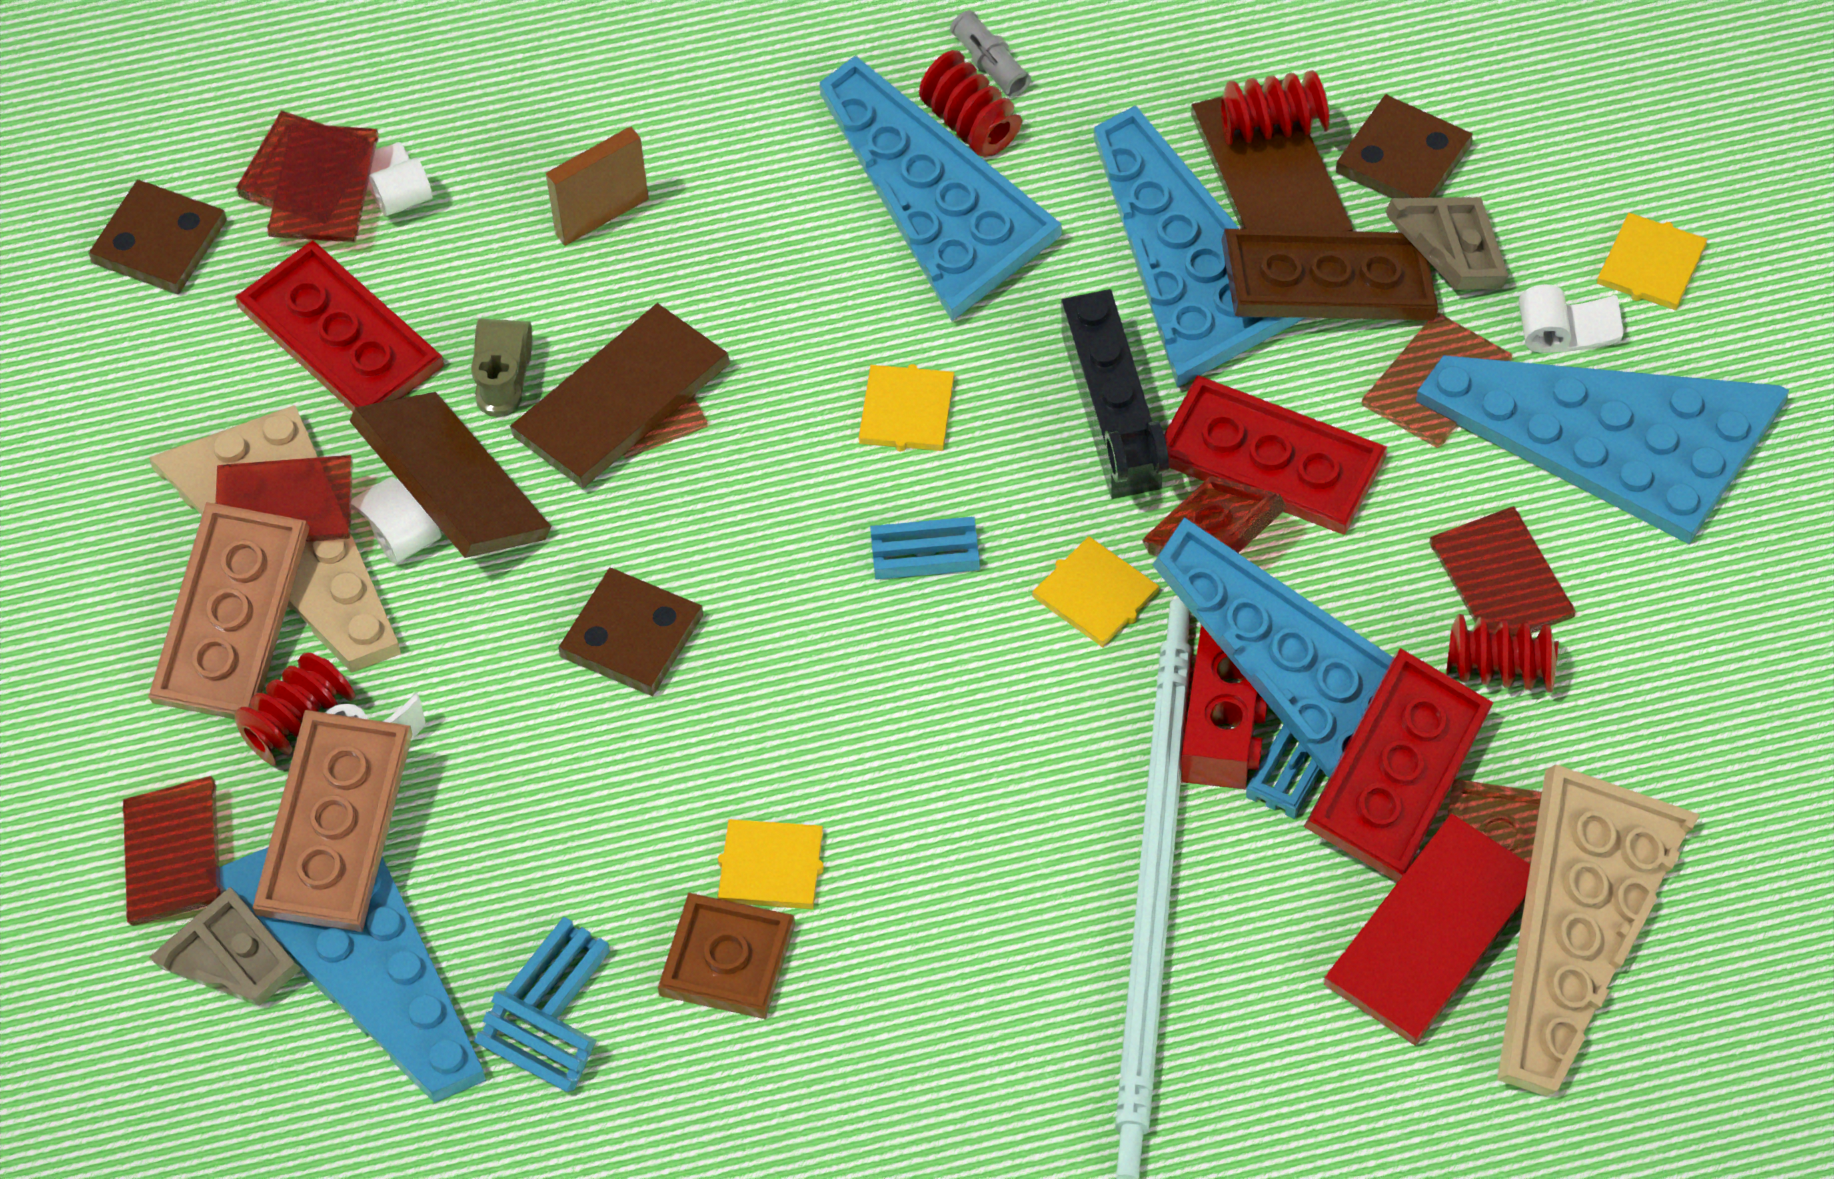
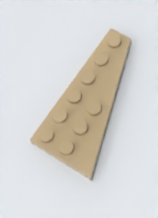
[149,405,401,673]
[1497,764,1700,1096]

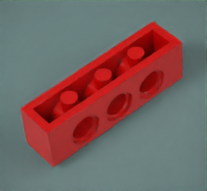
[1181,625,1268,790]

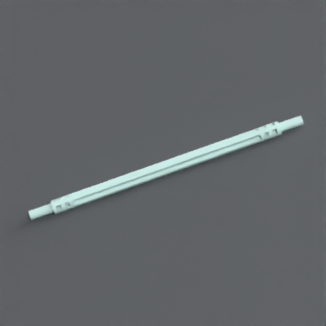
[1115,598,1192,1179]

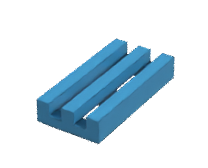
[870,516,980,580]
[1246,724,1323,819]
[504,917,610,1034]
[474,990,596,1092]

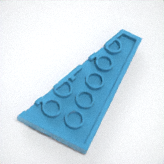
[819,55,1062,321]
[1094,105,1305,388]
[1152,517,1393,778]
[208,847,486,1103]

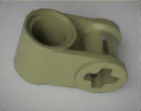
[471,318,532,417]

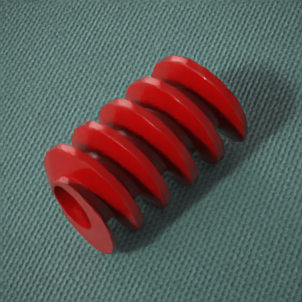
[919,50,1023,157]
[1221,70,1330,145]
[1446,614,1559,694]
[234,652,356,766]

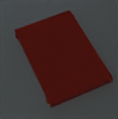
[267,123,379,243]
[1361,312,1513,448]
[215,455,353,542]
[1429,506,1576,636]
[122,776,222,926]

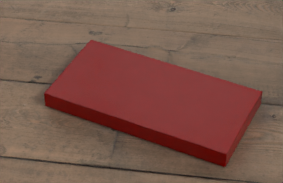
[235,240,444,412]
[1164,375,1387,535]
[1304,648,1494,882]
[1324,813,1531,1046]

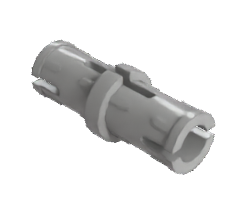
[950,10,1031,98]

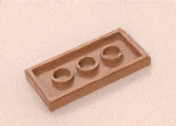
[148,502,310,719]
[253,710,413,932]

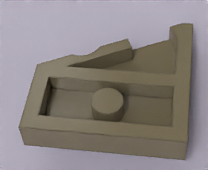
[1385,197,1509,290]
[150,887,302,1006]

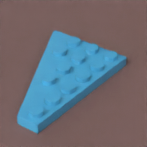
[1416,355,1789,544]

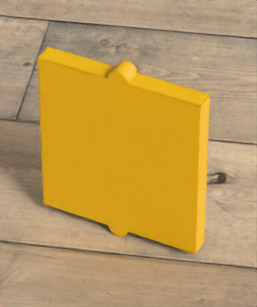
[1597,212,1707,310]
[858,364,955,452]
[1032,536,1159,648]
[718,819,824,909]

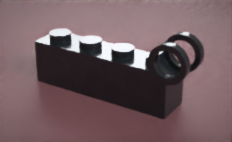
[1061,289,1169,499]

